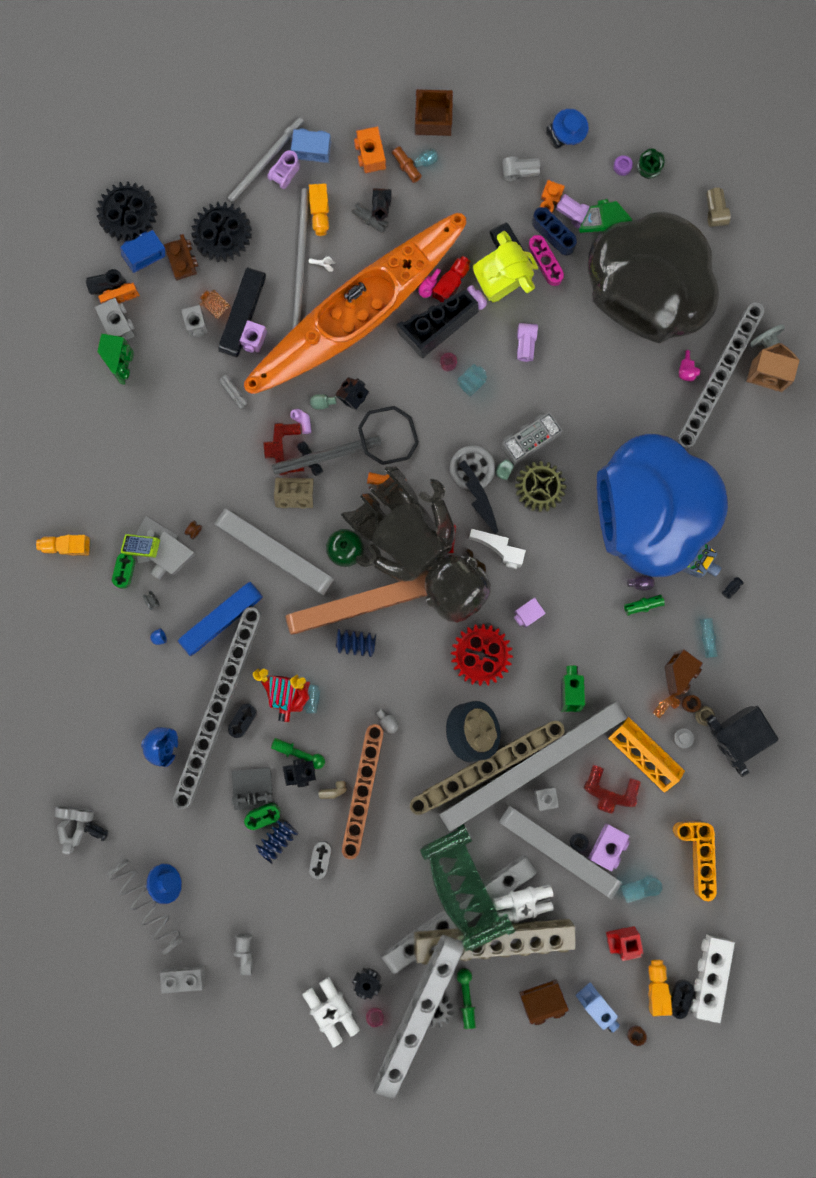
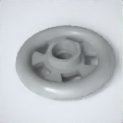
[450,445,495,491]

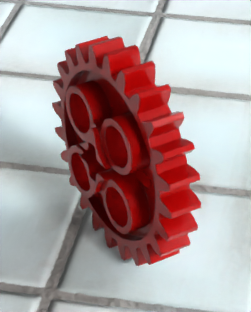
[450,624,513,687]

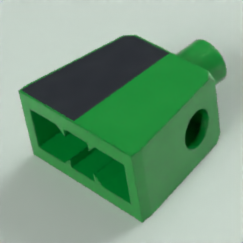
[561,665,585,712]

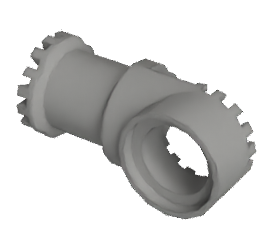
[234,934,253,975]

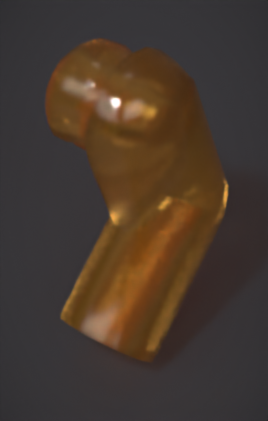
[653,695,680,718]

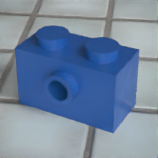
[120,230,165,273]

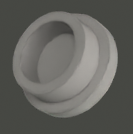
[674,729,694,748]

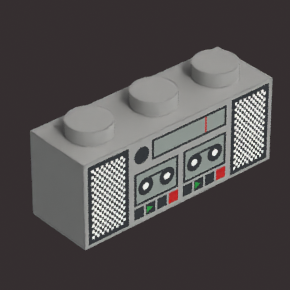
[501,412,563,465]

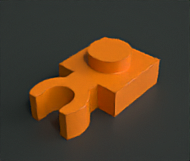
[540,180,565,213]

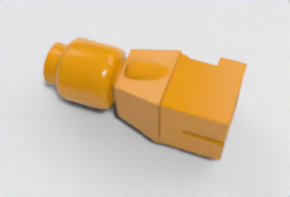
[309,183,329,236]
[36,535,90,556]
[648,959,672,1016]

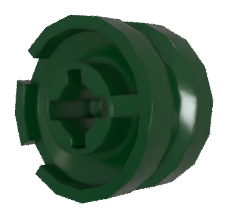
[637,148,665,179]

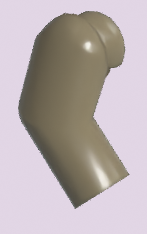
[319,781,347,799]

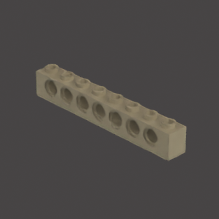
[414,919,575,965]

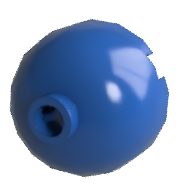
[141,727,178,767]

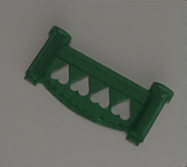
[420,824,515,952]

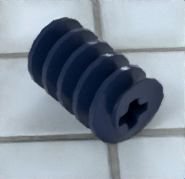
[336,629,376,657]
[256,820,299,864]

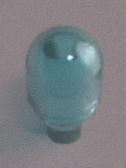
[414,149,438,168]

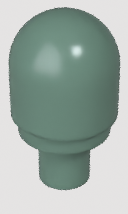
[310,394,337,410]

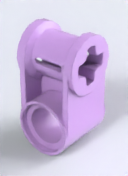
[267,150,300,189]

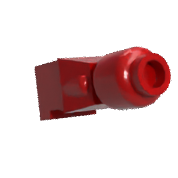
[432,256,471,303]

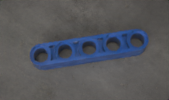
[178,582,263,656]

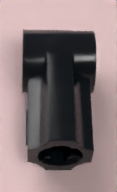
[372,188,392,221]
[86,269,127,295]

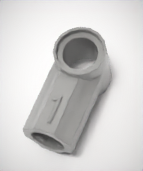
[502,157,540,182]

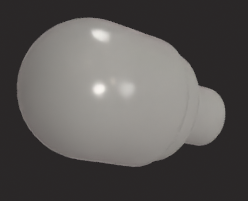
[376,709,399,734]

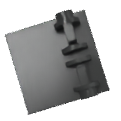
[231,767,273,810]

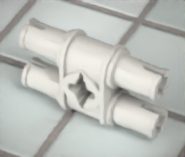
[492,884,553,926]
[302,977,360,1047]

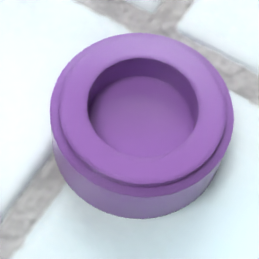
[613,155,633,176]

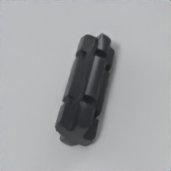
[297,441,323,476]

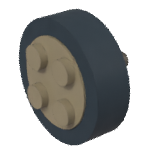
[446,701,501,762]

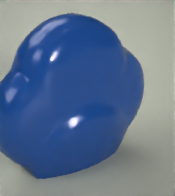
[597,434,728,577]

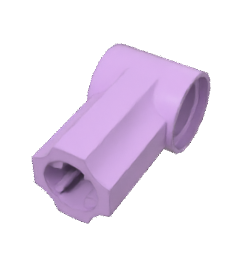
[556,194,590,229]
[517,323,538,362]

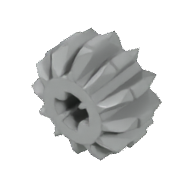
[425,996,454,1028]

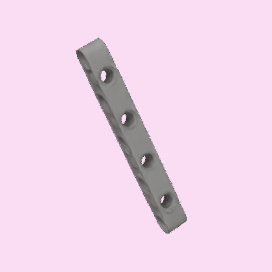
[381,855,537,974]
[373,935,463,1099]

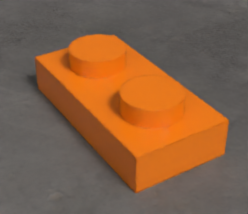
[98,283,140,304]

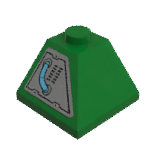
[579,198,632,233]

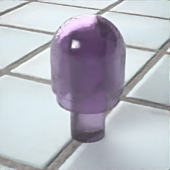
[627,575,655,591]

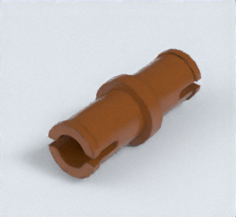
[392,146,422,183]

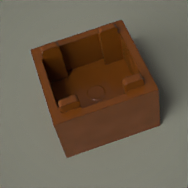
[415,89,453,136]

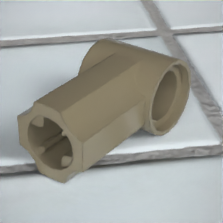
[706,187,730,227]

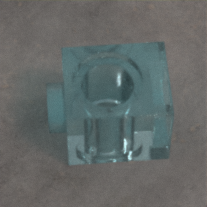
[457,364,487,397]

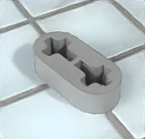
[309,841,331,879]

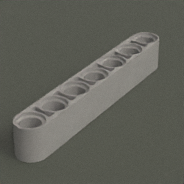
[214,509,334,596]
[499,806,622,899]

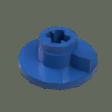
[552,109,589,145]
[147,864,182,904]

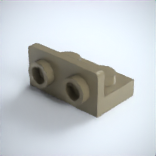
[274,478,314,509]

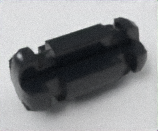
[344,282,367,303]
[722,577,744,599]
[84,822,109,841]

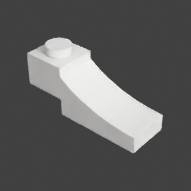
[469,529,526,569]

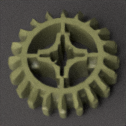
[515,461,567,512]

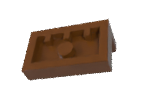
[164,234,198,281]

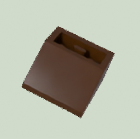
[664,649,703,696]
[519,979,569,1025]

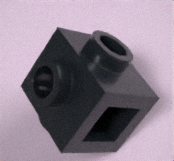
[335,377,369,410]
[283,758,316,788]
[352,968,382,1000]

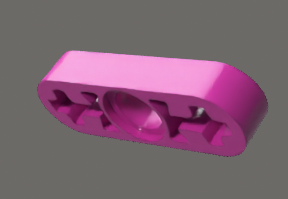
[528,235,564,286]

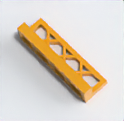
[608,717,685,793]

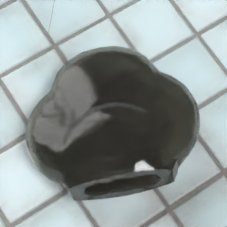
[587,212,719,344]

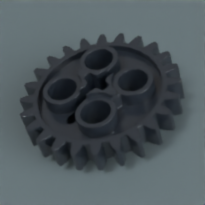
[96,181,158,242]
[191,202,252,262]

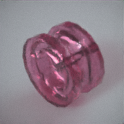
[440,353,457,372]
[366,1007,384,1028]

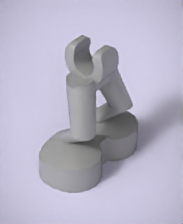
[54,806,95,854]

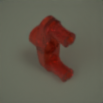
[263,423,304,475]
[583,765,641,814]

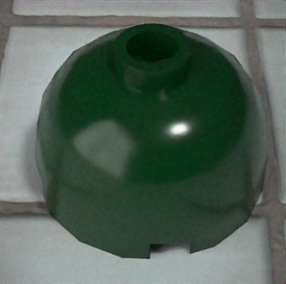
[326,529,364,567]

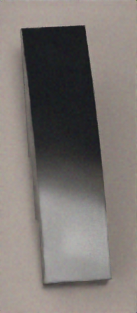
[459,460,498,534]

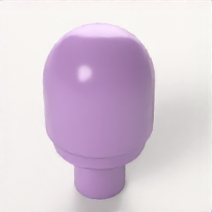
[467,285,487,310]

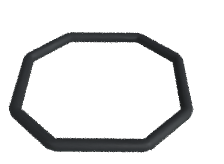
[358,406,419,465]

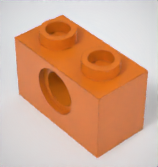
[354,126,386,173]

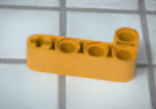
[673,821,717,901]

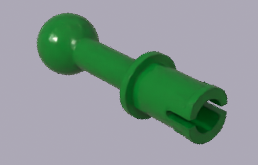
[271,738,325,769]
[456,968,476,1029]

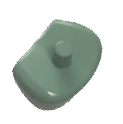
[495,460,514,480]

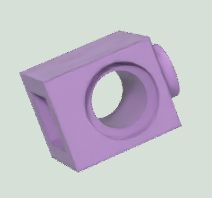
[240,320,267,353]
[514,598,546,628]

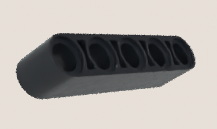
[218,267,266,357]

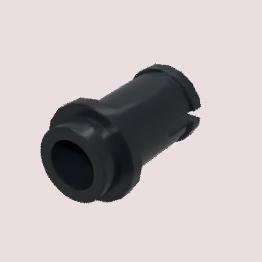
[546,124,565,149]

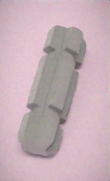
[220,375,248,408]

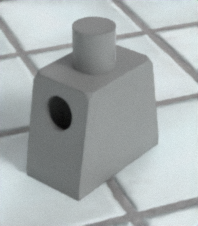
[150,531,196,580]

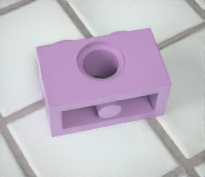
[588,823,630,871]

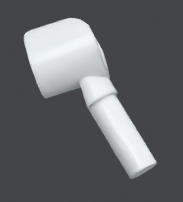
[309,257,336,272]

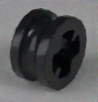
[570,833,589,852]

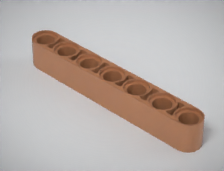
[342,724,384,859]

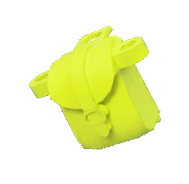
[473,231,538,303]

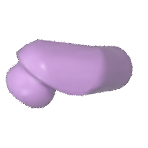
[290,409,312,434]

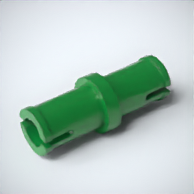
[624,594,665,616]

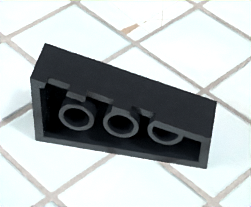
[396,289,479,359]

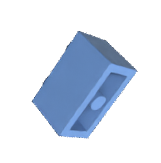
[291,129,331,163]

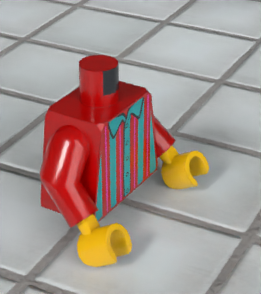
[253,668,310,722]

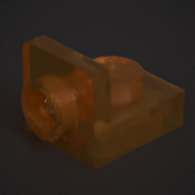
[198,289,230,319]

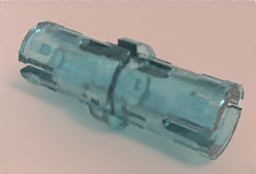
[700,618,718,658]

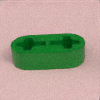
[112,553,136,589]
[244,803,281,830]

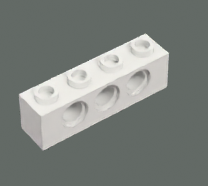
[690,934,735,1023]

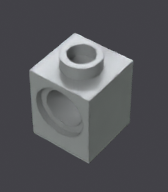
[181,305,208,337]
[534,787,559,811]

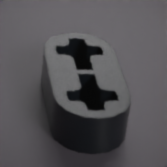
[228,704,257,738]
[671,979,694,1019]

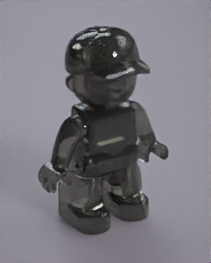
[341,466,491,623]

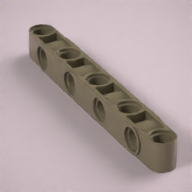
[410,721,564,815]

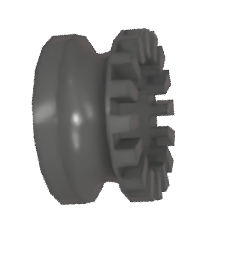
[143,591,160,610]

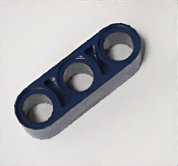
[532,207,577,256]

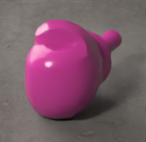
[418,269,441,298]
[679,350,700,381]

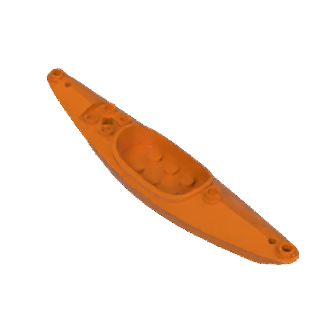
[244,213,466,394]

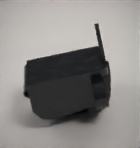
[705,706,779,777]

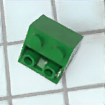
[97,333,134,385]

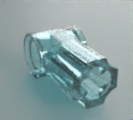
[621,875,662,903]

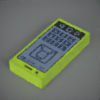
[121,534,160,558]

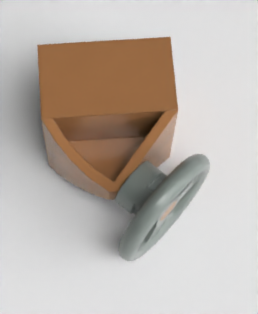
[746,324,800,392]

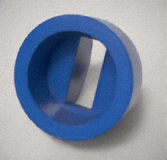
[150,628,167,645]

